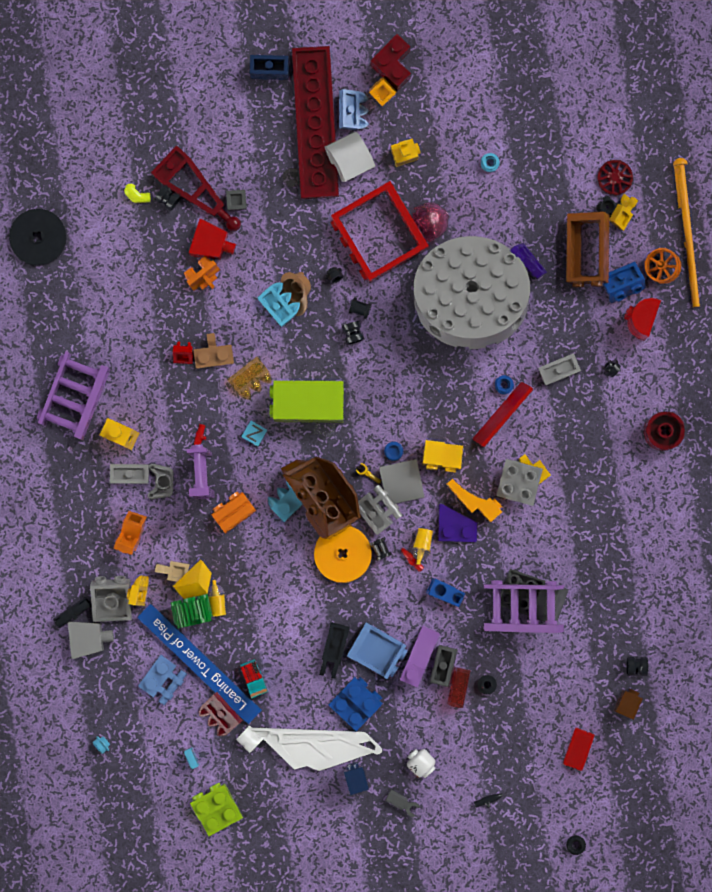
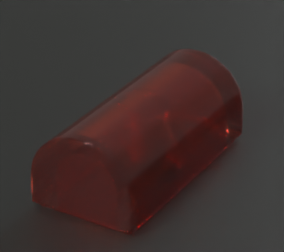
[447,667,471,708]

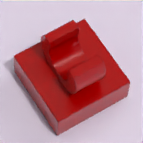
[173,342,193,364]

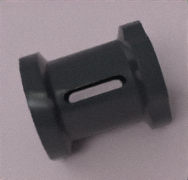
[349,297,372,320]
[369,537,392,561]

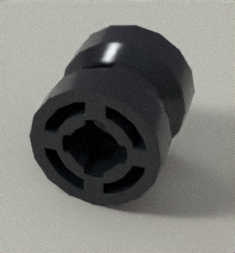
[155,185,181,211]
[342,321,365,345]
[626,657,648,676]

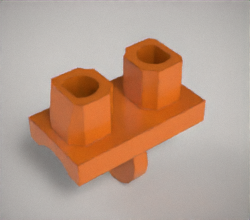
[184,256,220,291]

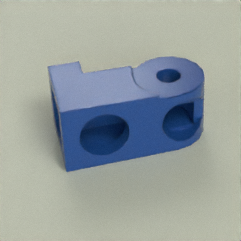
[426,578,466,607]

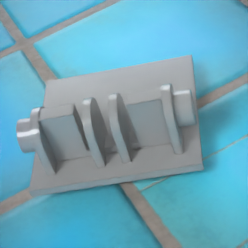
[497,459,543,506]

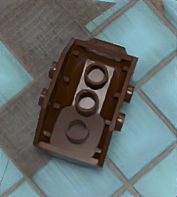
[281,456,360,539]

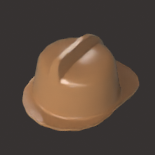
[281,272,311,316]

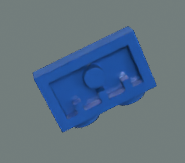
[603,262,646,303]

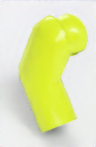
[124,184,151,203]

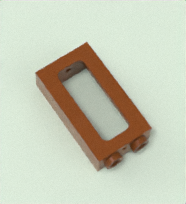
[566,212,609,287]

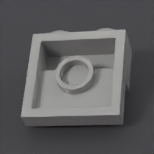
[90,575,132,622]

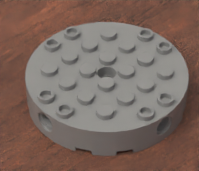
[414,236,530,349]

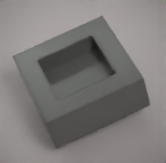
[226,190,247,211]

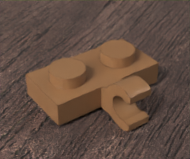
[194,333,234,369]

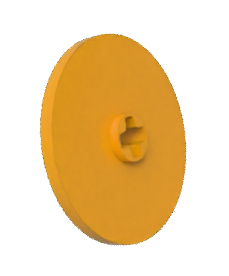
[314,526,372,583]

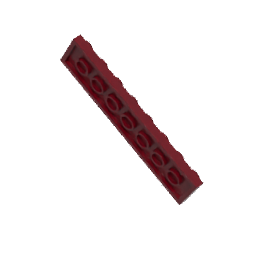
[292,46,339,199]

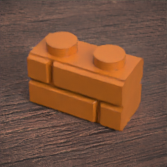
[211,491,257,533]

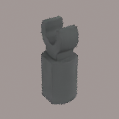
[385,789,420,817]

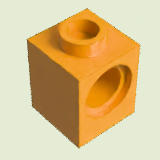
[369,76,396,106]

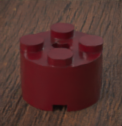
[643,411,685,451]

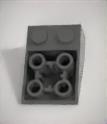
[501,569,569,622]

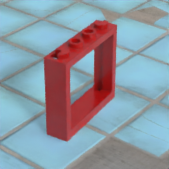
[330,181,429,283]

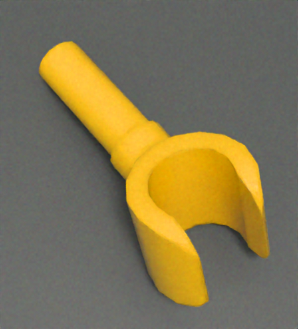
[356,463,381,484]

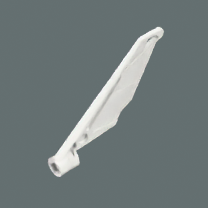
[236,725,382,771]

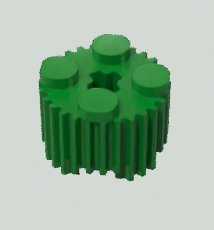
[170,594,213,629]

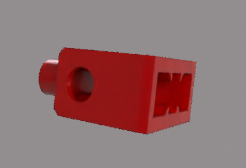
[189,218,237,260]

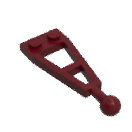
[151,145,241,232]

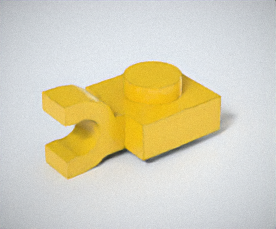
[609,194,638,231]

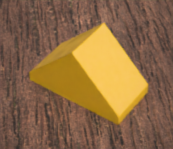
[173,560,212,599]

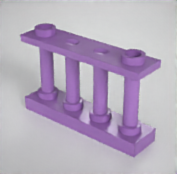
[37,351,111,440]
[187,445,215,499]
[484,580,564,633]

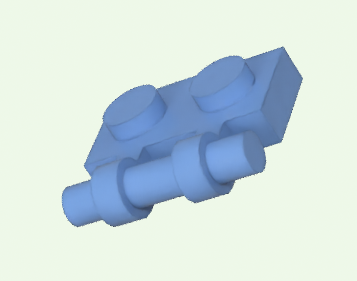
[138,655,187,705]

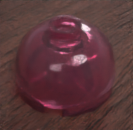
[413,202,449,242]

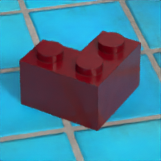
[370,34,411,92]

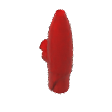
[194,424,207,445]
[401,548,424,572]

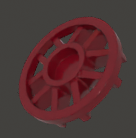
[597,160,633,196]

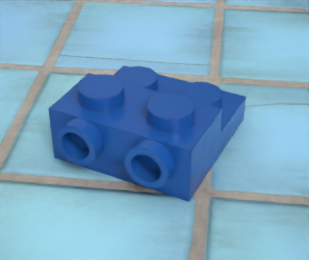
[328,677,383,732]

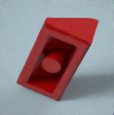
[563,727,595,771]

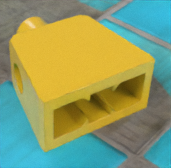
[99,418,140,450]

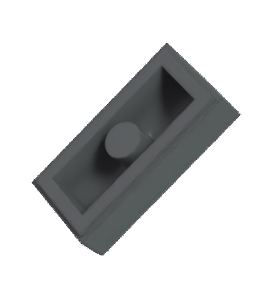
[430,645,458,687]

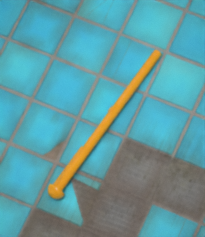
[673,158,700,307]

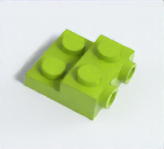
[190,783,243,836]

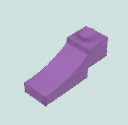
[400,626,440,688]

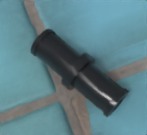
[53,597,92,628]

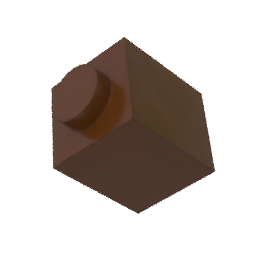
[614,688,643,720]

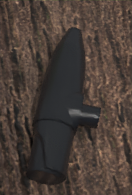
[474,793,503,808]

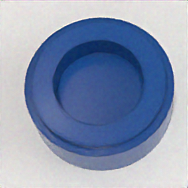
[384,442,403,461]

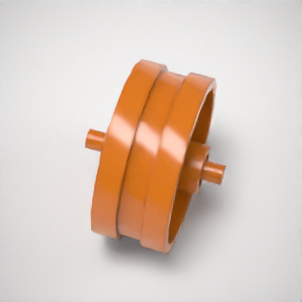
[645,248,681,284]

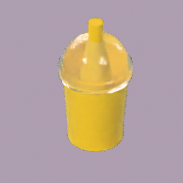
[412,528,433,565]
[207,580,226,617]

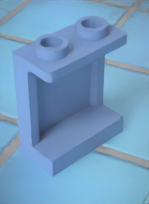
[347,622,407,679]

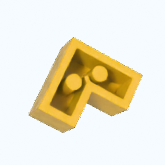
[422,440,463,473]

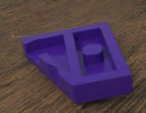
[510,243,547,279]
[438,504,477,542]

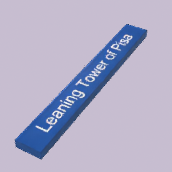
[137,604,262,724]

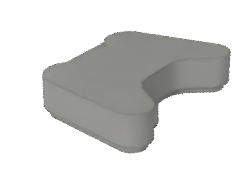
[148,464,174,499]

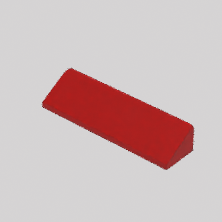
[473,382,533,448]

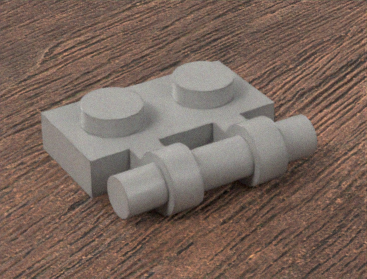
[358,485,402,535]

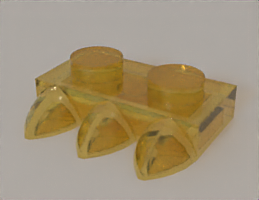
[227,356,272,400]

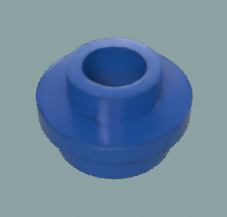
[495,375,514,395]

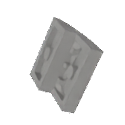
[325,132,375,182]
[379,459,424,504]

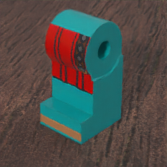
[240,659,268,698]

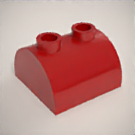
[624,298,661,341]

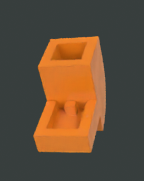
[114,511,147,555]

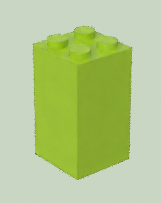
[269,381,344,423]

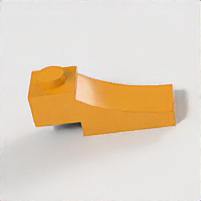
[446,479,502,522]

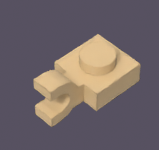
[155,561,190,582]

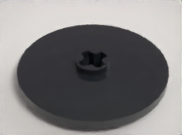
[9,209,67,266]

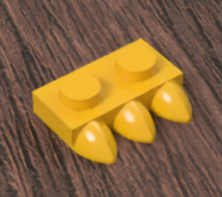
[127,575,149,606]

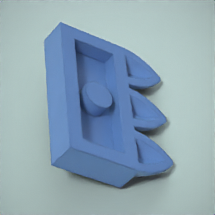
[339,89,369,130]

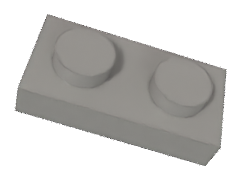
[538,353,581,386]
[110,464,149,484]

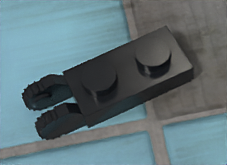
[319,622,350,679]

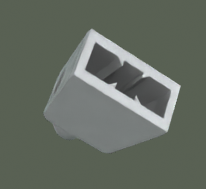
[68,622,114,659]

